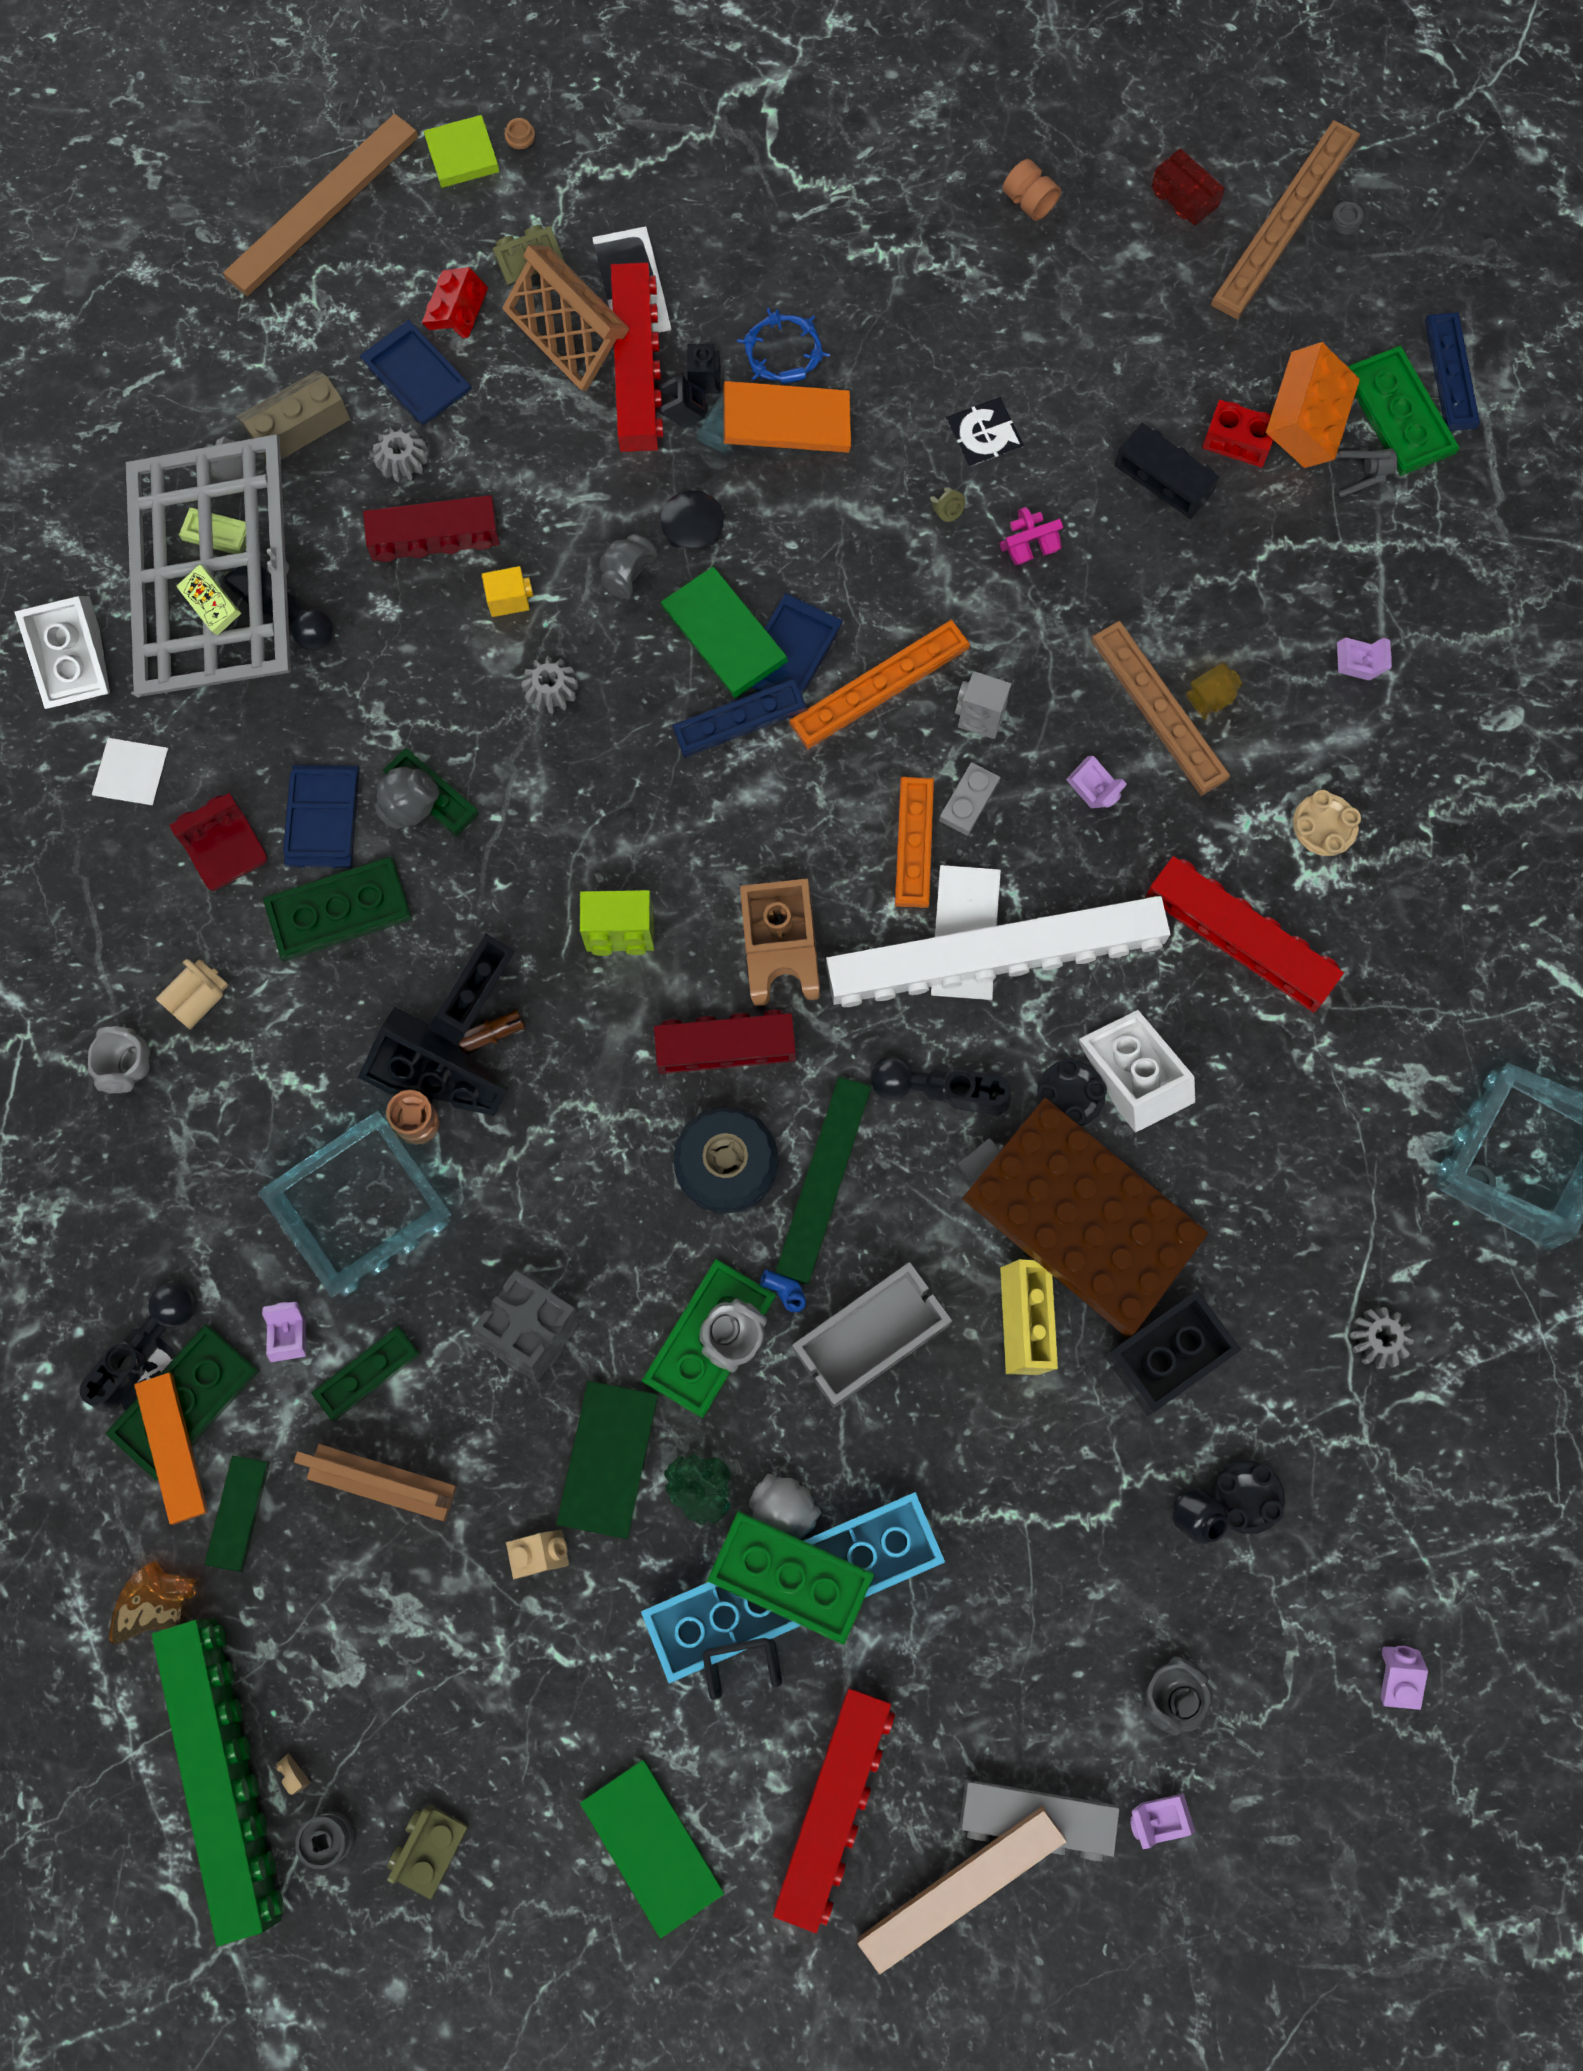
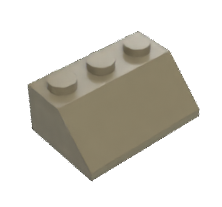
[236,370,350,462]

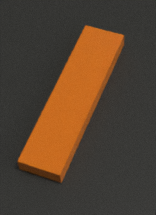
[895,777,934,908]
[134,1373,209,1525]

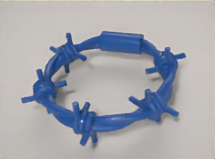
[737,308,830,385]

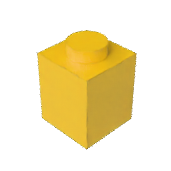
[482,566,533,617]

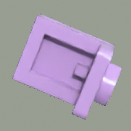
[1337,637,1392,680]
[1066,756,1127,808]
[262,1302,306,1363]
[1380,1646,1428,1710]
[1131,1793,1196,1849]

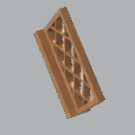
[502,245,630,391]
[294,1444,457,1522]

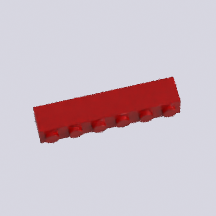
[611,263,664,452]
[1145,856,1345,1013]
[773,1687,895,1934]

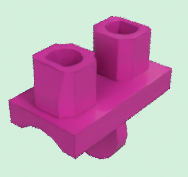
[999,507,1063,566]

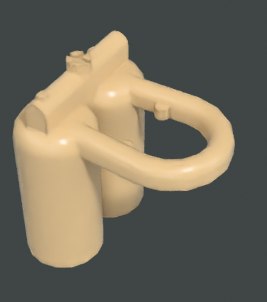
[155,959,228,1030]

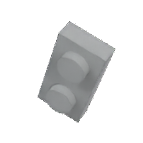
[939,762,1001,836]

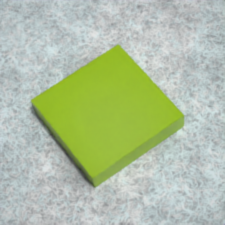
[423,115,499,188]

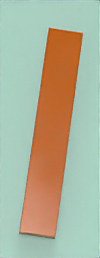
[789,619,970,750]

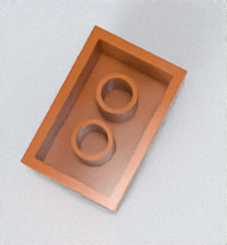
[1266,342,1360,468]

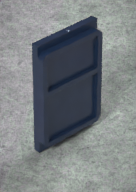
[360,319,472,426]
[751,593,843,696]
[283,765,360,868]

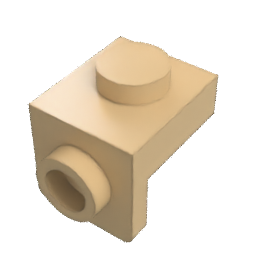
[506,1530,569,1579]

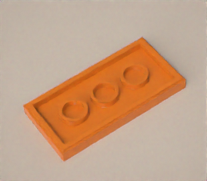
[723,381,851,453]

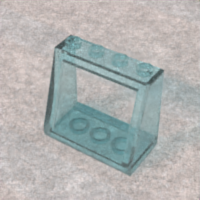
[1435,1062,1583,1251]
[257,1109,451,1297]

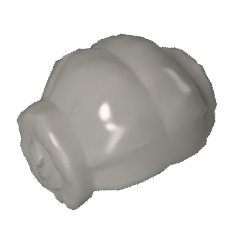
[88,1026,150,1094]
[699,1299,767,1373]
[749,1474,821,1540]

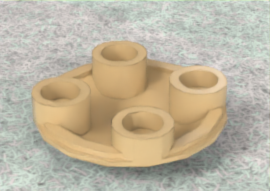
[1293,790,1361,856]

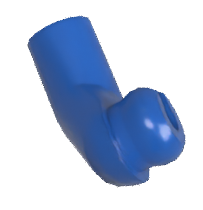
[760,1269,806,1312]

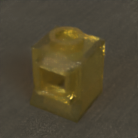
[1186,662,1242,721]

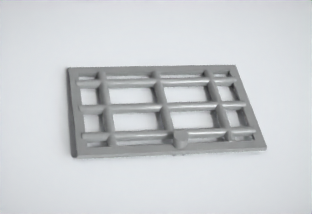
[126,434,291,698]

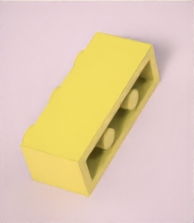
[1000,1259,1058,1375]

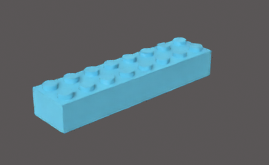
[641,1492,945,1684]

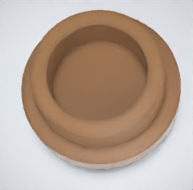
[504,118,535,149]

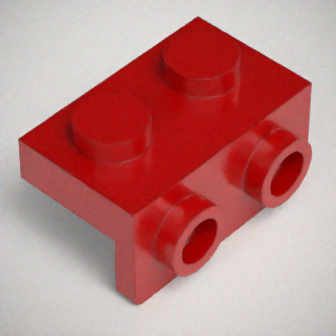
[422,267,488,338]

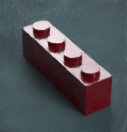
[363,495,500,562]
[654,1010,796,1074]

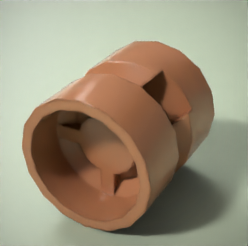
[1003,159,1061,221]
[386,1090,440,1145]

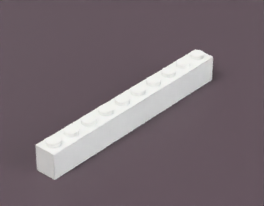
[826,896,1171,1007]

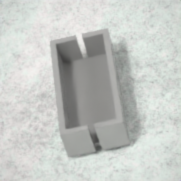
[792,1262,952,1409]

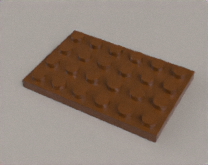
[961,1098,1209,1339]

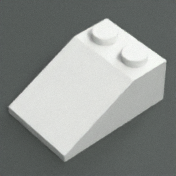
[15,596,110,709]
[1079,1010,1195,1133]

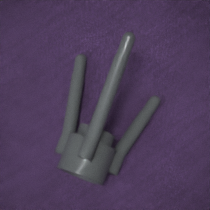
[1336,448,1397,497]

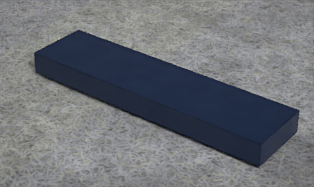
[1425,312,1480,431]
[672,678,807,758]

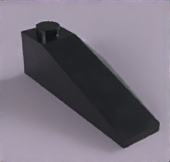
[358,1007,508,1116]

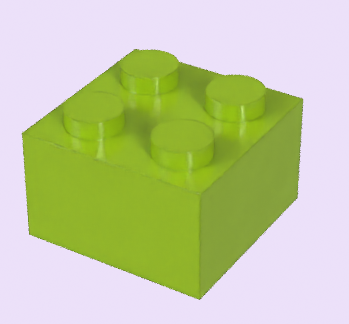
[580,890,654,956]

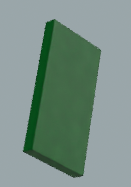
[1347,345,1460,476]
[660,566,788,698]
[642,1259,776,1419]
[707,1511,874,1645]
[580,1759,725,1939]

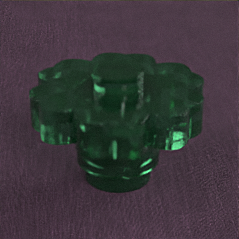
[664,1454,731,1525]

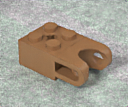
[740,878,821,1006]

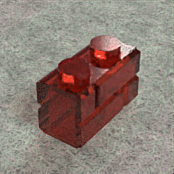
[1151,148,1225,226]

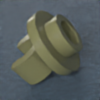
[930,487,965,522]

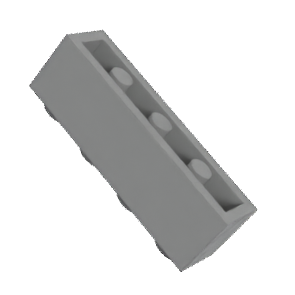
[959,1779,1119,1862]

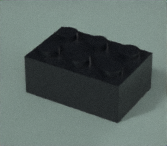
[1104,1290,1241,1416]

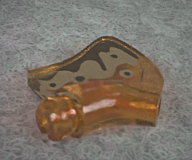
[109,1561,197,1644]

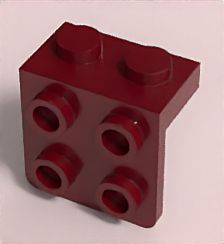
[169,793,268,891]

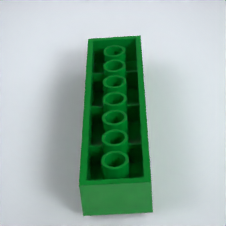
[151,1619,284,1947]

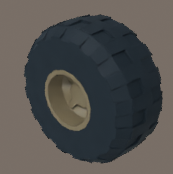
[673,1107,779,1214]

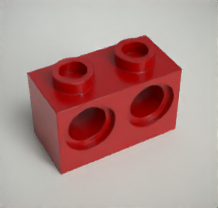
[1202,399,1273,468]

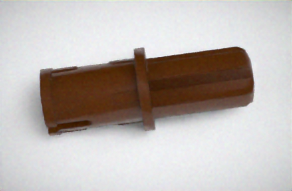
[458,1009,526,1053]

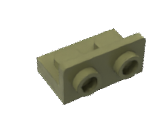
[492,225,565,287]
[387,1805,469,1900]

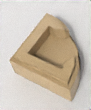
[276,1753,311,1795]

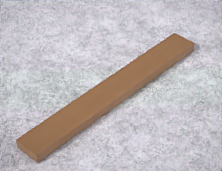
[223,113,418,297]
[1211,120,1360,320]

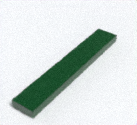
[775,1077,872,1285]

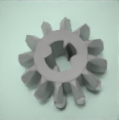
[373,425,428,483]
[521,656,578,714]
[1349,1307,1414,1369]

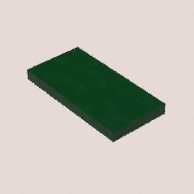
[263,856,413,962]
[105,1324,260,1481]
[556,1381,659,1540]

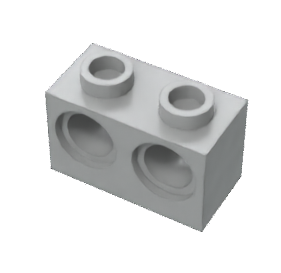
[955,671,1012,739]

